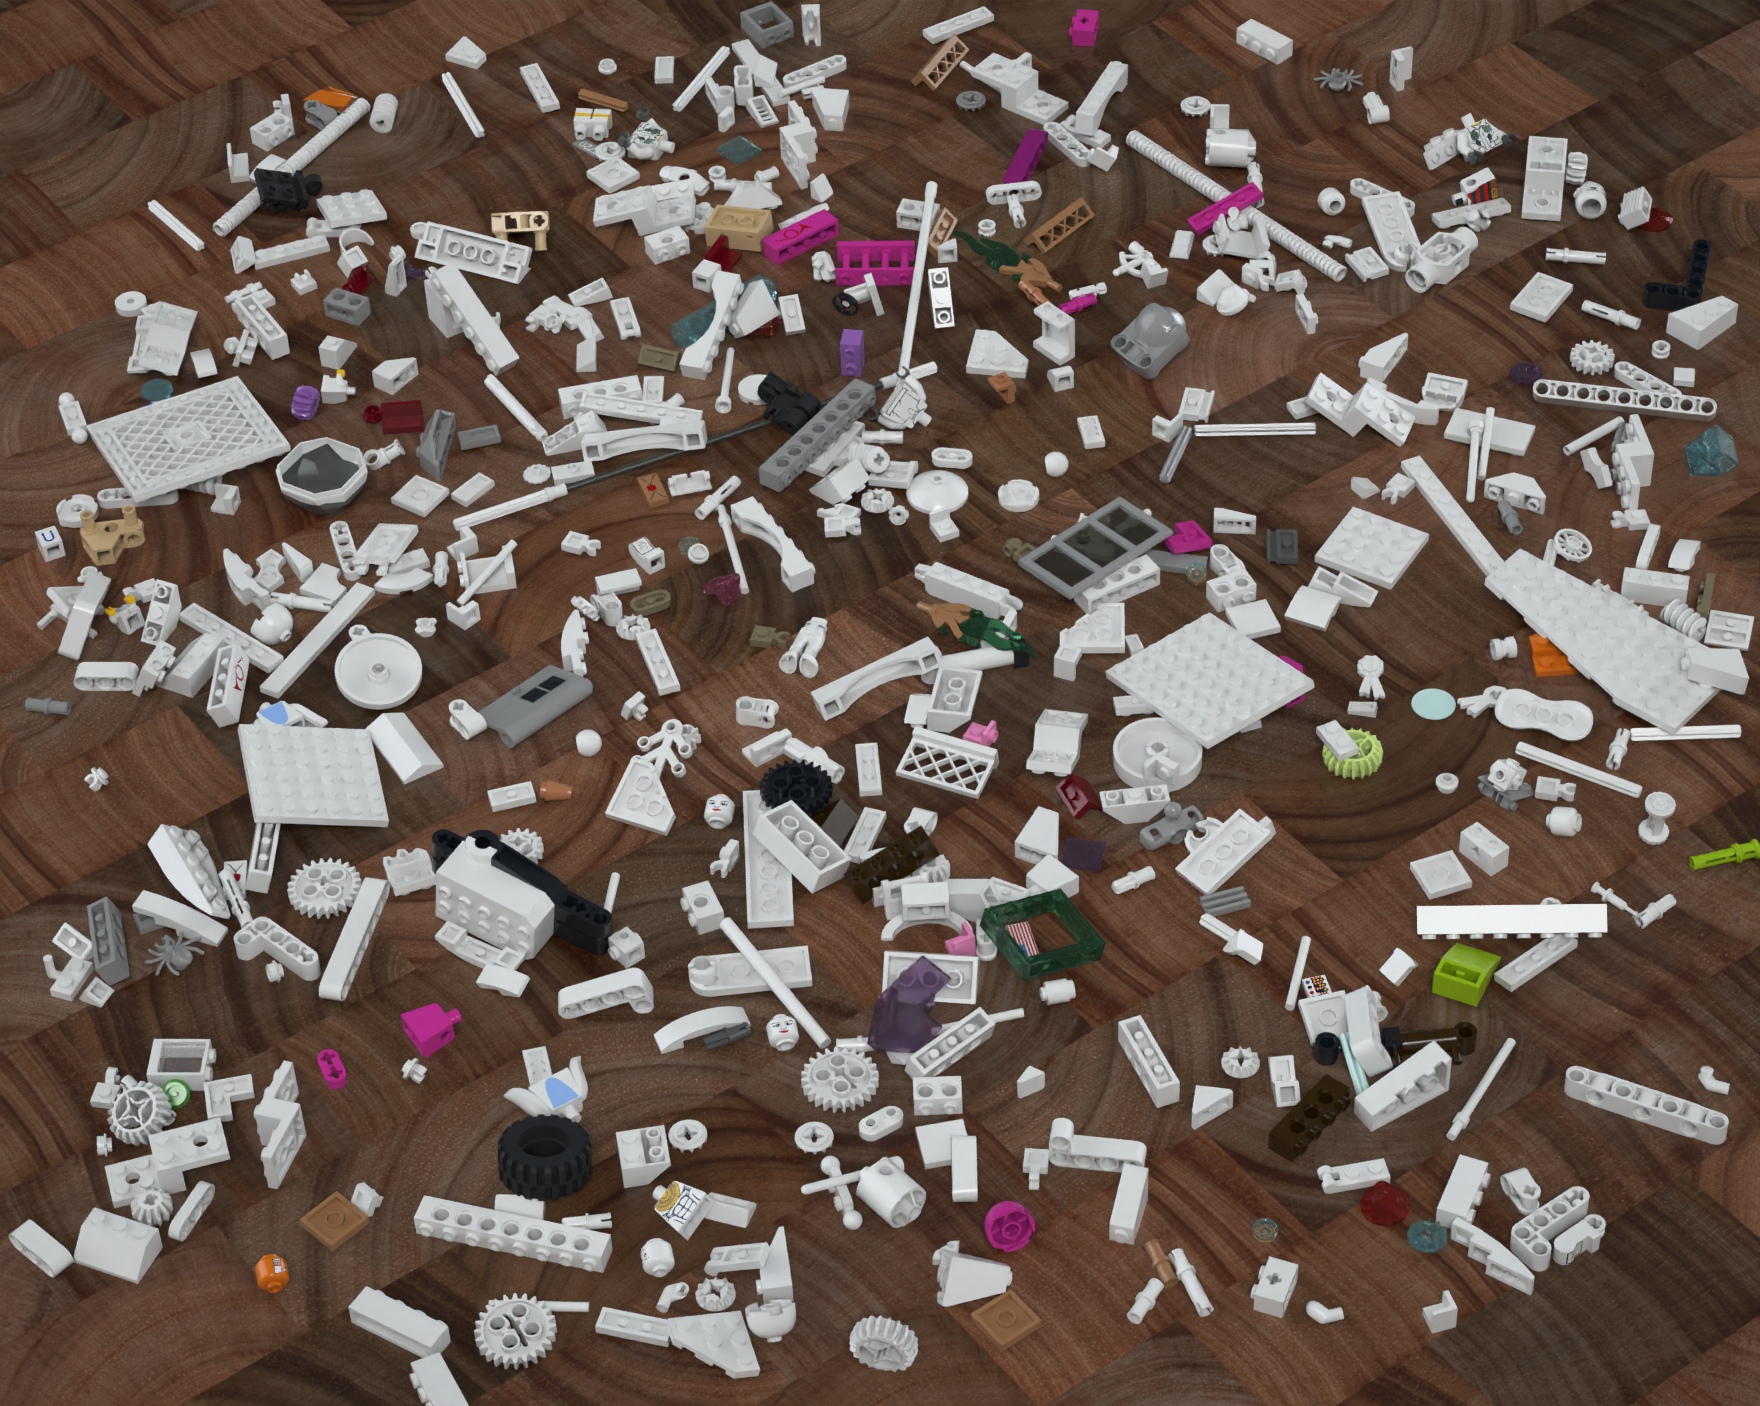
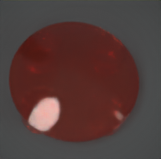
[1360,1181,1410,1226]

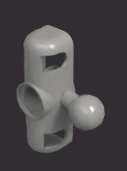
[1139,801,1204,851]

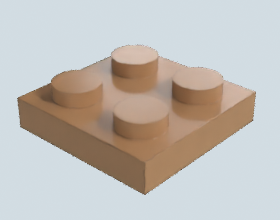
[299,1191,370,1252]
[971,1289,1042,1352]

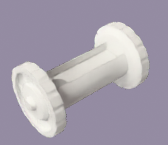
[1638,792,1676,845]

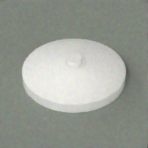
[335,633,422,709]

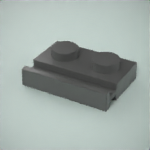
[1266,529,1298,564]

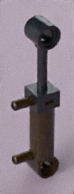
[1314,1022,1477,1069]

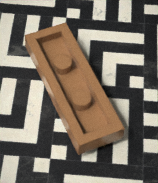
[927,207,958,258]

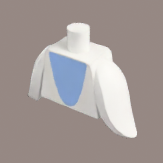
[253,701,328,728]
[504,1056,588,1123]

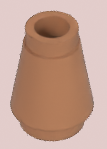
[539,779,572,801]

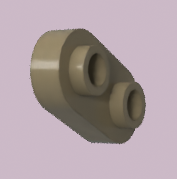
[630,589,671,617]

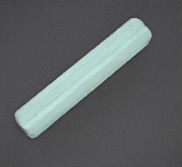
[1339,1032,1369,1096]

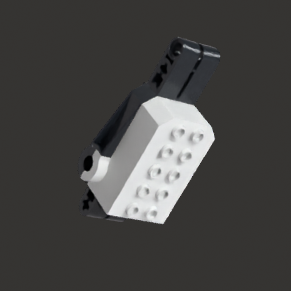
[432,829,612,960]

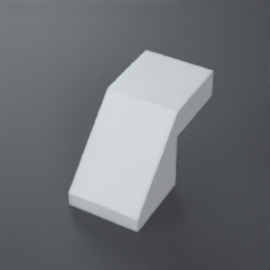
[1268,1055,1301,1107]

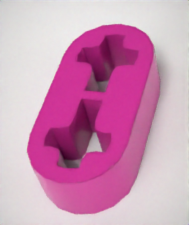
[317,1049,347,1089]

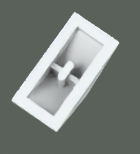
[1191,1085,1233,1130]

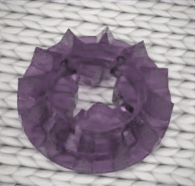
[1510,362,1543,386]

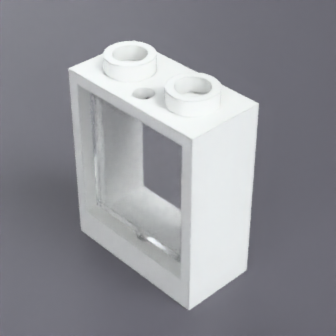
[146,1039,217,1091]

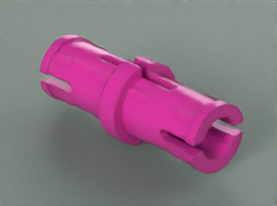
[1057,292,1097,315]

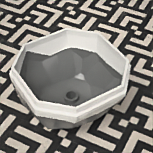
[276,437,368,517]

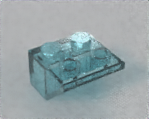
[1684,424,1739,476]

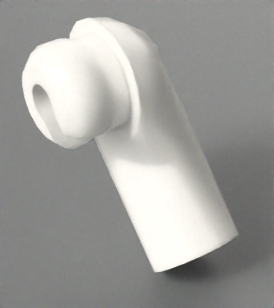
[1322,235,1352,249]
[1698,1066,1730,1095]
[656,1282,689,1313]

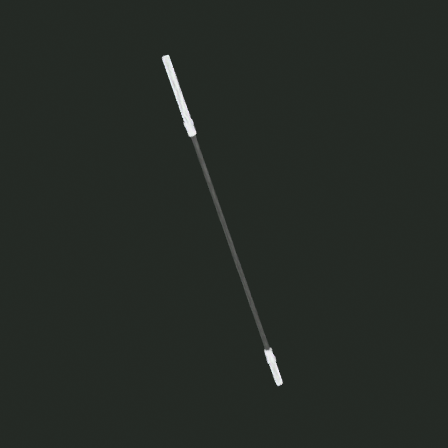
[453,361,937,531]

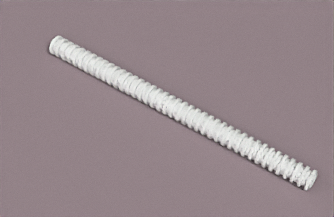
[213,98,370,237]

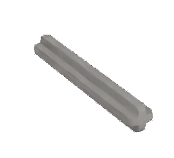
[1159,426,1192,484]

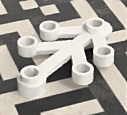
[630,719,693,779]

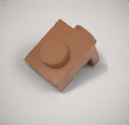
[988,372,1016,404]

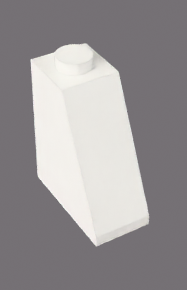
[812,88,850,131]
[729,279,780,338]
[1681,648,1749,694]
[1015,806,1059,865]
[943,879,1008,925]
[1109,1163,1149,1245]

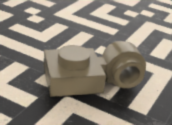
[1002,538,1043,563]

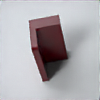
[704,234,742,273]
[381,400,424,435]
[1055,773,1103,819]

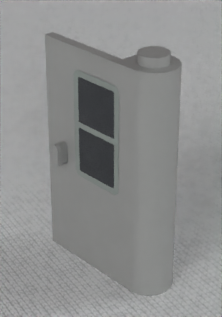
[478,665,593,748]

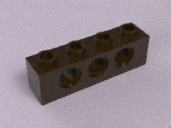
[844,825,940,904]
[1268,1074,1351,1162]

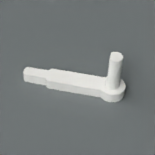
[36,603,98,639]

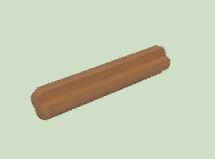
[578,89,628,112]

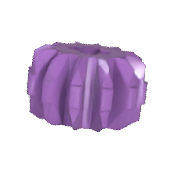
[291,385,320,420]

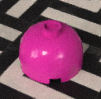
[984,1201,1035,1252]

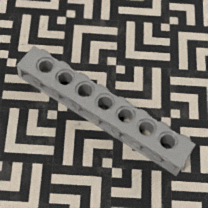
[759,378,876,492]

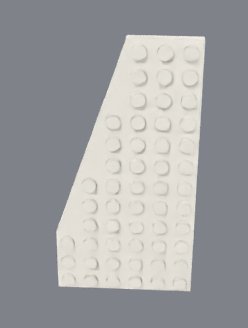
[1484,549,1721,735]

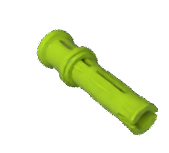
[1689,839,1760,871]

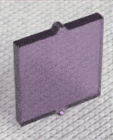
[1061,837,1106,872]

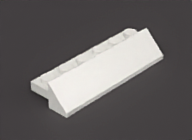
[414,221,533,284]

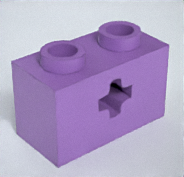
[840,329,865,377]

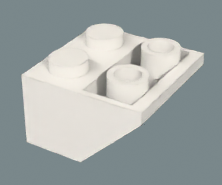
[616,1125,671,1188]

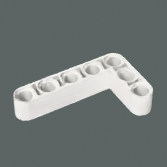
[58,571,111,661]

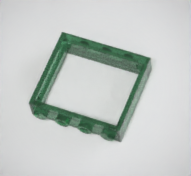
[979,888,1106,981]

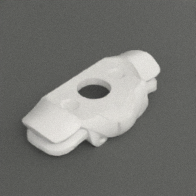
[659,166,710,196]

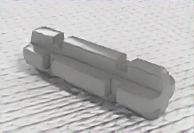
[1611,422,1629,453]

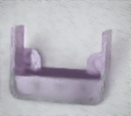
[867,955,951,1053]

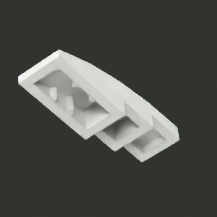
[132,890,228,947]
[1450,1217,1535,1295]

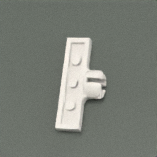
[1432,198,1511,232]

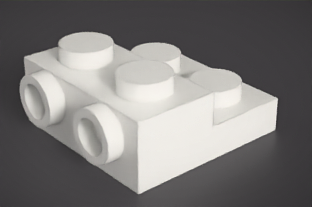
[132,640,176,697]

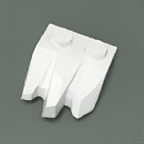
[383,848,436,896]

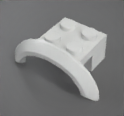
[881,882,973,941]

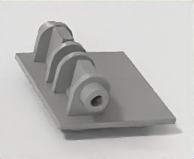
[1478,774,1535,811]

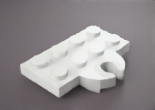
[804,421,865,477]
[1175,809,1273,895]

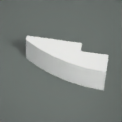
[1308,567,1378,607]

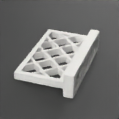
[896,726,999,799]

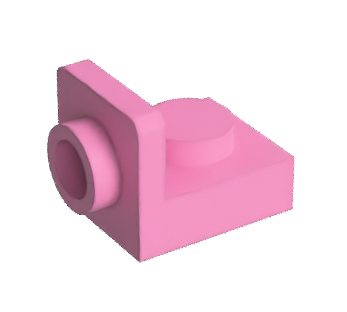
[963,720,998,747]

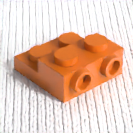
[1528,633,1580,677]

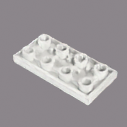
[1444,408,1536,456]

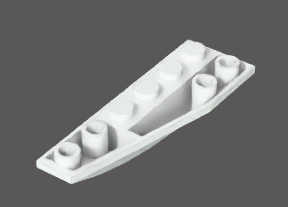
[147,824,231,919]

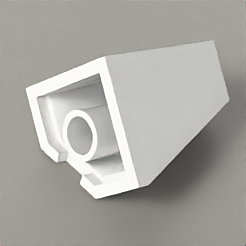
[937,1249,1012,1307]

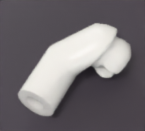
[1306,1301,1344,1324]

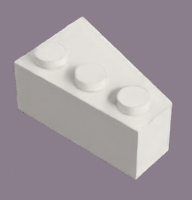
[1666,296,1738,350]

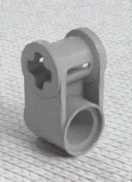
[304,100,338,131]

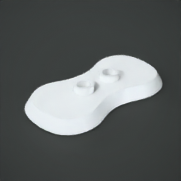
[1495,689,1593,742]

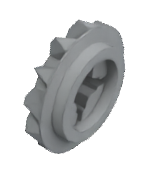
[956,91,986,112]

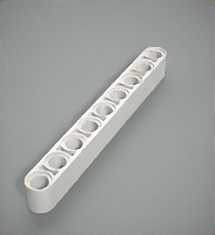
[1533,379,1717,422]

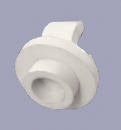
[84,767,109,792]
[402,1058,427,1084]

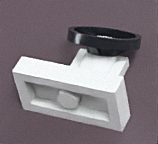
[832,273,885,316]

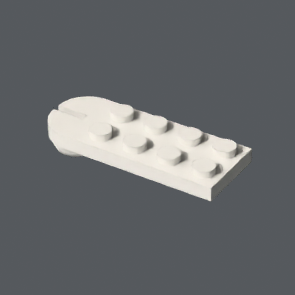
[1362,191,1421,272]
[688,945,813,997]

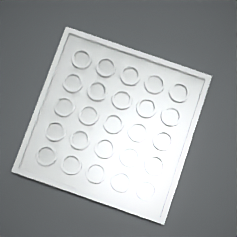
[238,724,389,827]

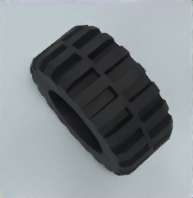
[498,1114,592,1201]

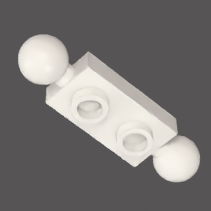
[58,392,88,444]
[821,1156,863,1230]

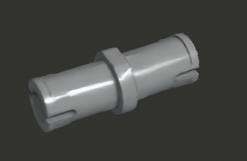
[1497,500,1523,535]
[25,697,71,716]

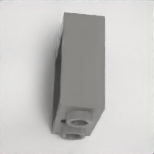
[740,1,794,49]

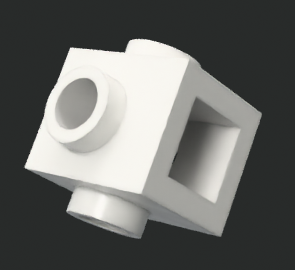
[1488,758,1527,792]
[608,927,645,969]

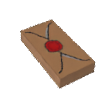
[637,473,669,508]

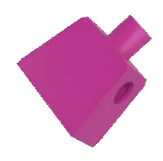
[401,1003,462,1058]

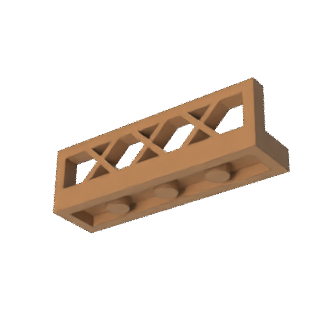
[911,34,969,91]
[1023,197,1095,254]

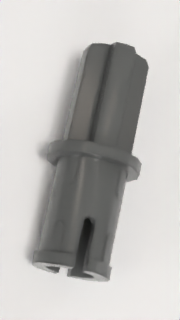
[704,1022,751,1050]

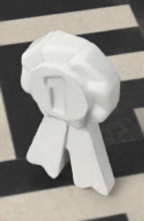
[1357,655,1385,700]
[1457,686,1507,718]

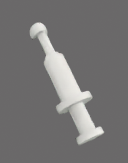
[1591,882,1639,918]

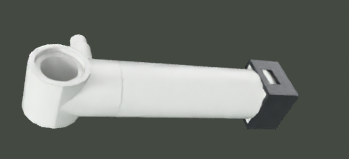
[921,636,1029,684]

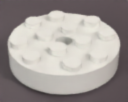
[1113,717,1203,793]

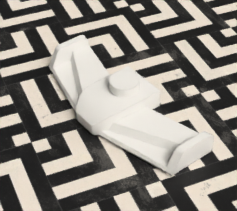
[543,295,605,342]

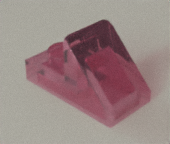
[701,573,740,607]

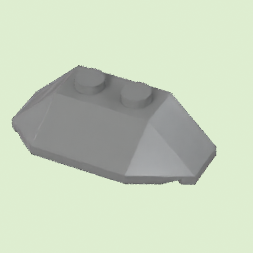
[416,410,456,481]

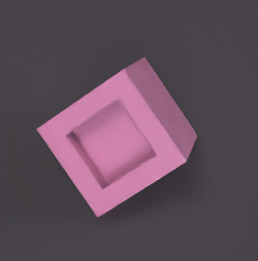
[945,922,976,956]

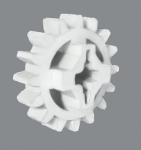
[1570,340,1615,375]
[500,828,544,864]

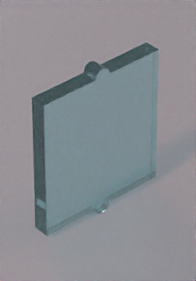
[717,135,762,165]

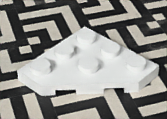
[966,329,1029,379]
[1060,603,1125,653]
[605,757,676,836]
[666,1311,760,1379]

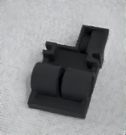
[254,168,323,212]
[757,371,823,436]

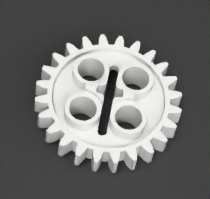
[287,858,362,919]
[801,1046,879,1113]
[474,1293,557,1370]

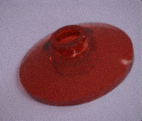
[1637,207,1673,232]
[747,316,784,338]

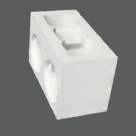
[250,111,295,152]
[896,198,940,231]
[1206,569,1257,612]
[913,1076,963,1116]

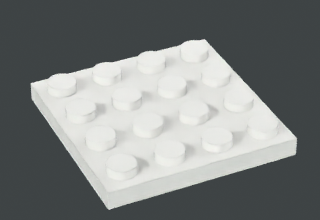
[1315,507,1429,590]

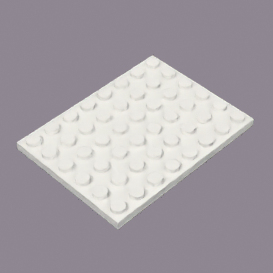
[1105,612,1315,749]

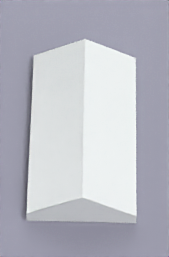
[365,713,444,784]

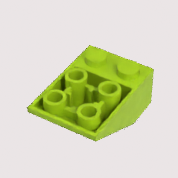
[1432,943,1501,1007]

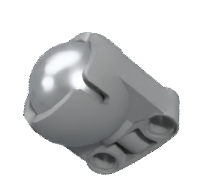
[1111,303,1190,379]

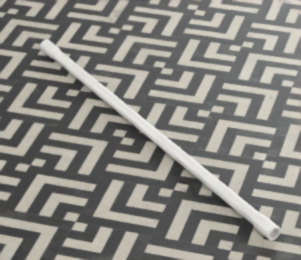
[894,181,938,390]

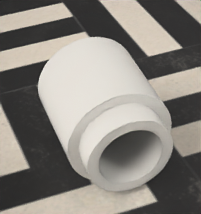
[1040,978,1076,1005]

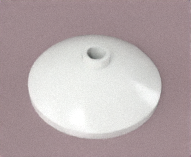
[906,470,968,514]

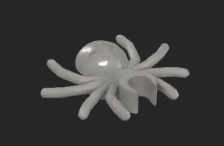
[1313,68,1363,92]
[145,931,204,976]

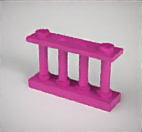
[835,241,915,286]

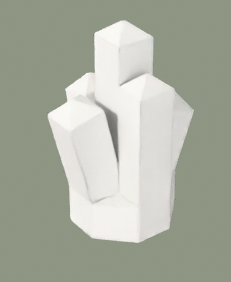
[811,251,836,283]

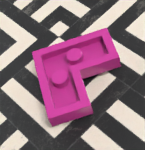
[1164,520,1212,554]

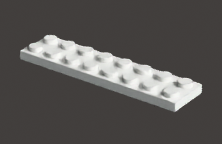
[743,790,794,929]

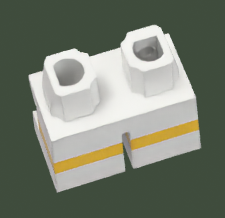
[573,108,613,141]

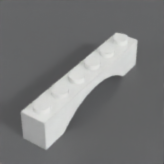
[1075,61,1128,136]
[679,270,744,380]
[581,420,708,462]
[731,496,815,592]
[810,637,943,721]

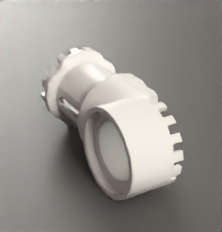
[363,439,406,471]

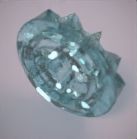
[141,379,173,402]
[1407,1218,1448,1253]

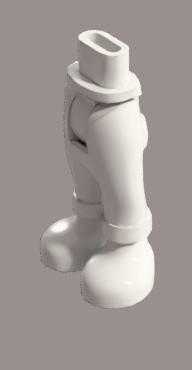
[779,617,827,678]

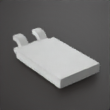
[355,523,419,576]

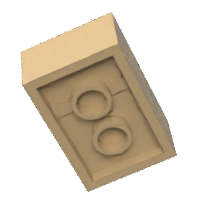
[704,205,774,252]

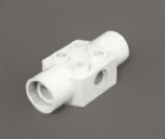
[1405,227,1478,293]

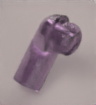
[403,261,423,279]

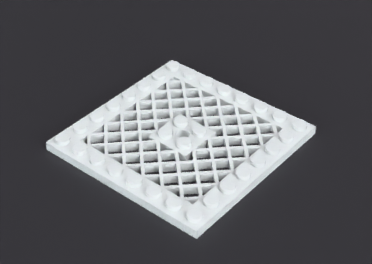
[86,376,291,503]

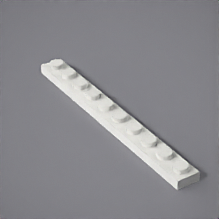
[1401,456,1504,576]

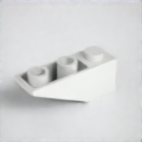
[542,410,607,456]

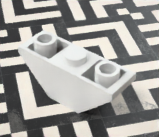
[725,181,782,209]
[928,267,955,329]
[1484,472,1546,515]
[141,579,182,646]
[1099,784,1170,824]

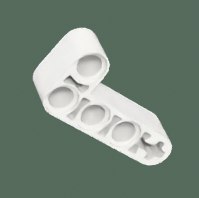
[234,917,321,981]
[558,968,654,1019]
[1345,985,1393,1078]
[1049,1118,1147,1173]
[1510,1186,1590,1272]

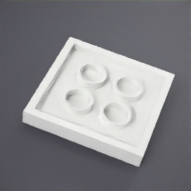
[316,189,387,228]

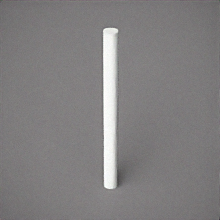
[719,917,831,1049]

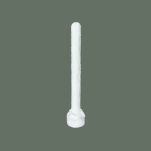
[715,347,735,414]
[1466,420,1484,503]
[801,1156,904,1195]

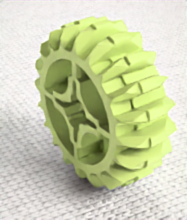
[1322,727,1383,780]

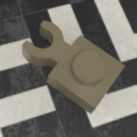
[750,625,790,649]

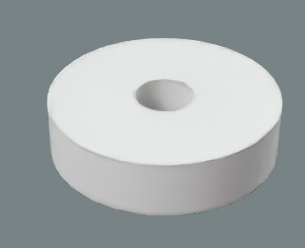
[115,291,147,317]

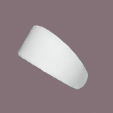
[339,228,374,254]

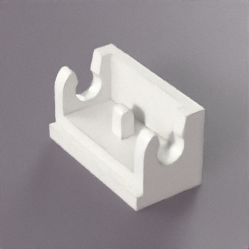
[801,4,821,46]

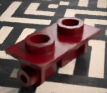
[342,266,374,295]

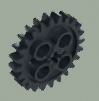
[760,759,833,816]

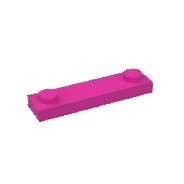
[1187,182,1264,236]

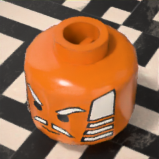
[255,1254,290,1293]

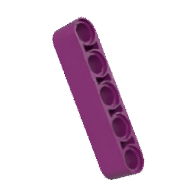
[1003,128,1048,192]

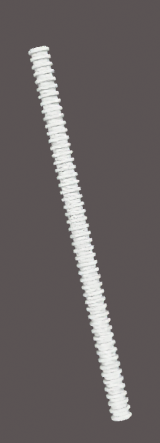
[1126,130,1347,282]

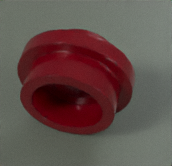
[363,405,382,423]

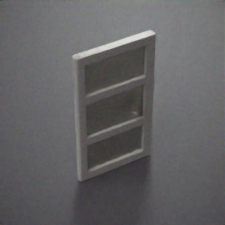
[1019,497,1173,600]

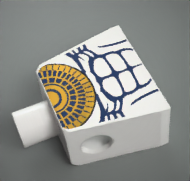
[653,1181,715,1241]

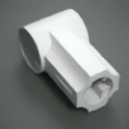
[1363,92,1390,124]

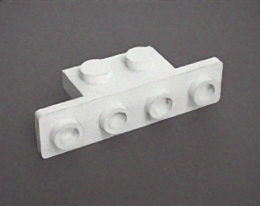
[1423,122,1476,170]

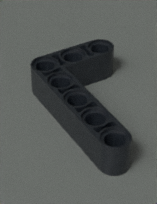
[1642,239,1711,312]

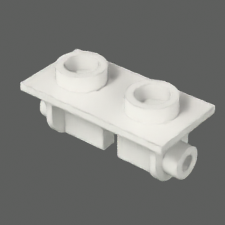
[667,470,712,497]

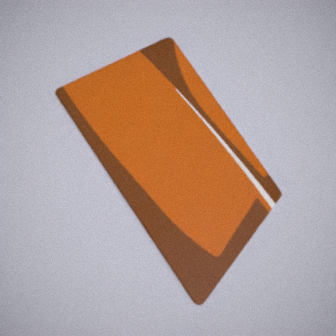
[302,86,358,113]

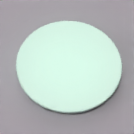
[1411,689,1456,720]

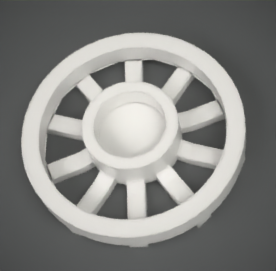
[1553,529,1592,563]

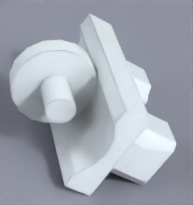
[224,329,258,367]

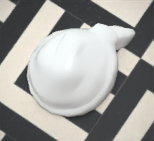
[1216,284,1256,316]

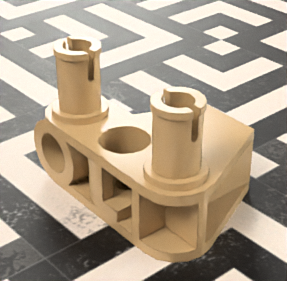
[491,211,550,251]
[80,505,146,566]

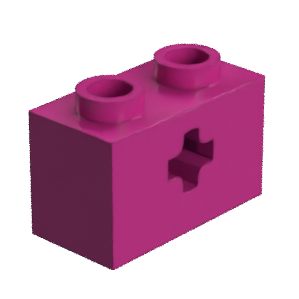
[1069,9,1099,47]

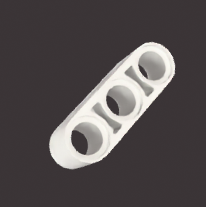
[74,662,139,691]
[951,1136,978,1202]
[9,1219,74,1278]

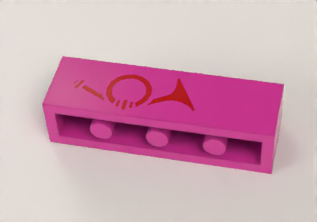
[762,209,839,265]

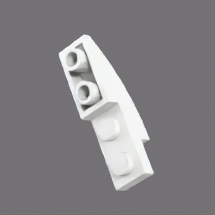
[223,548,271,611]
[561,609,589,677]

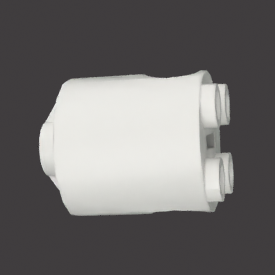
[1205,128,1256,168]
[856,1157,926,1228]

